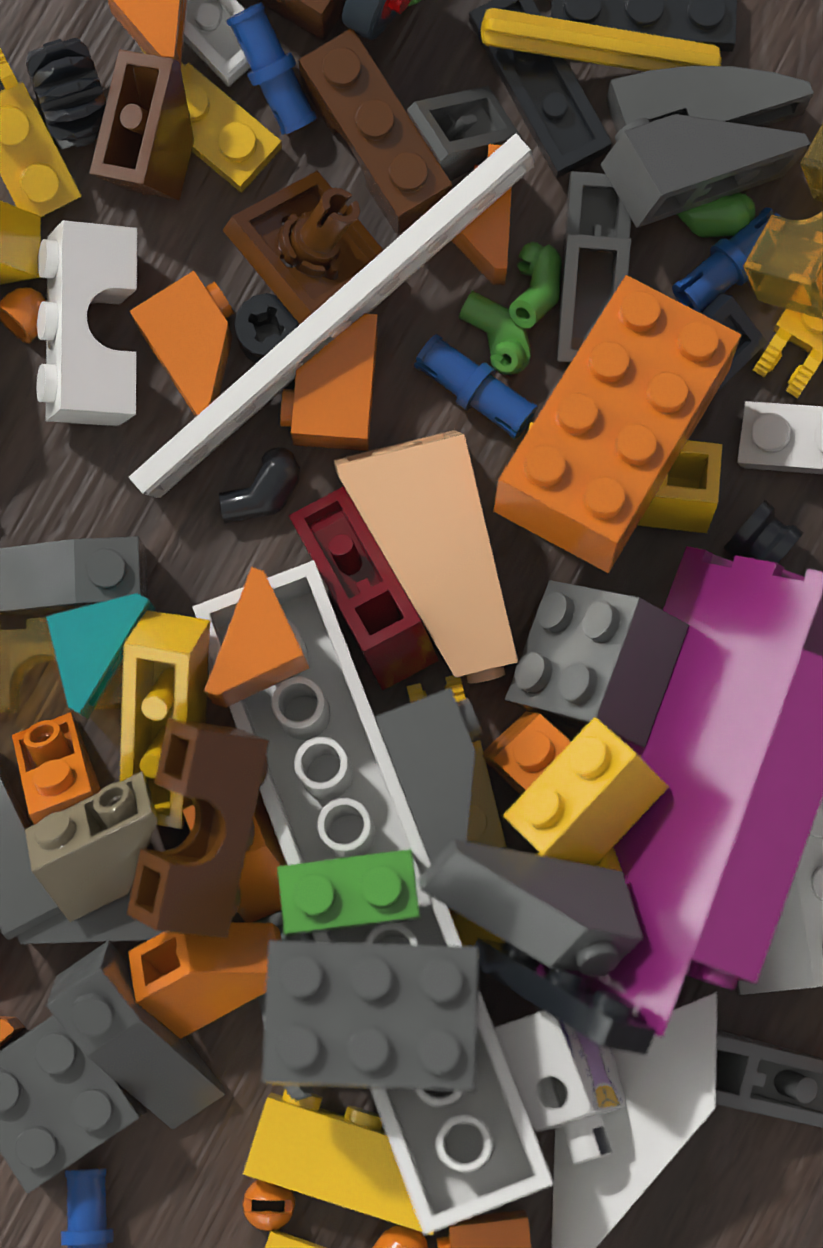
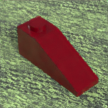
[288,486,439,691]

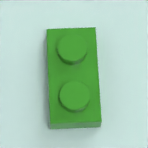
[277,849,421,936]

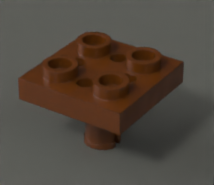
[223,170,383,324]

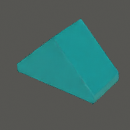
[46,593,155,719]

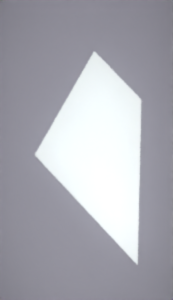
[552,992,717,1248]

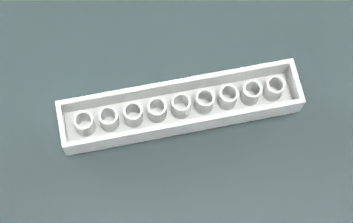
[192,560,553,1235]

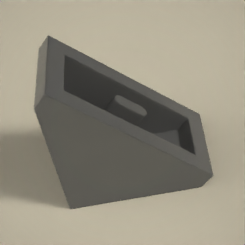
[407,86,521,181]

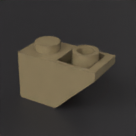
[25,771,158,922]

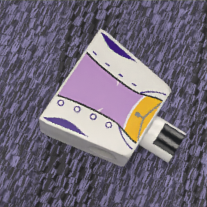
[494,1011,625,1164]

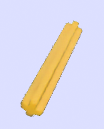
[481,8,722,72]

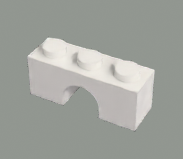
[36,220,137,426]

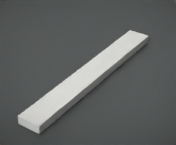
[129,133,535,498]

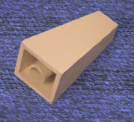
[333,430,518,683]

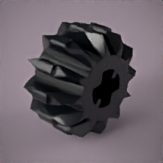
[26,37,106,150]

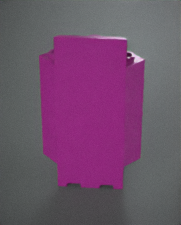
[586,546,823,1037]

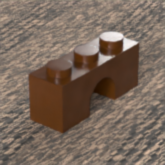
[298,29,452,237]
[127,718,269,938]

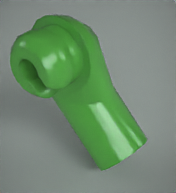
[676,193,756,237]
[509,242,562,328]
[459,291,531,375]

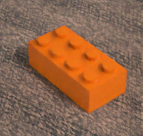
[494,275,741,574]

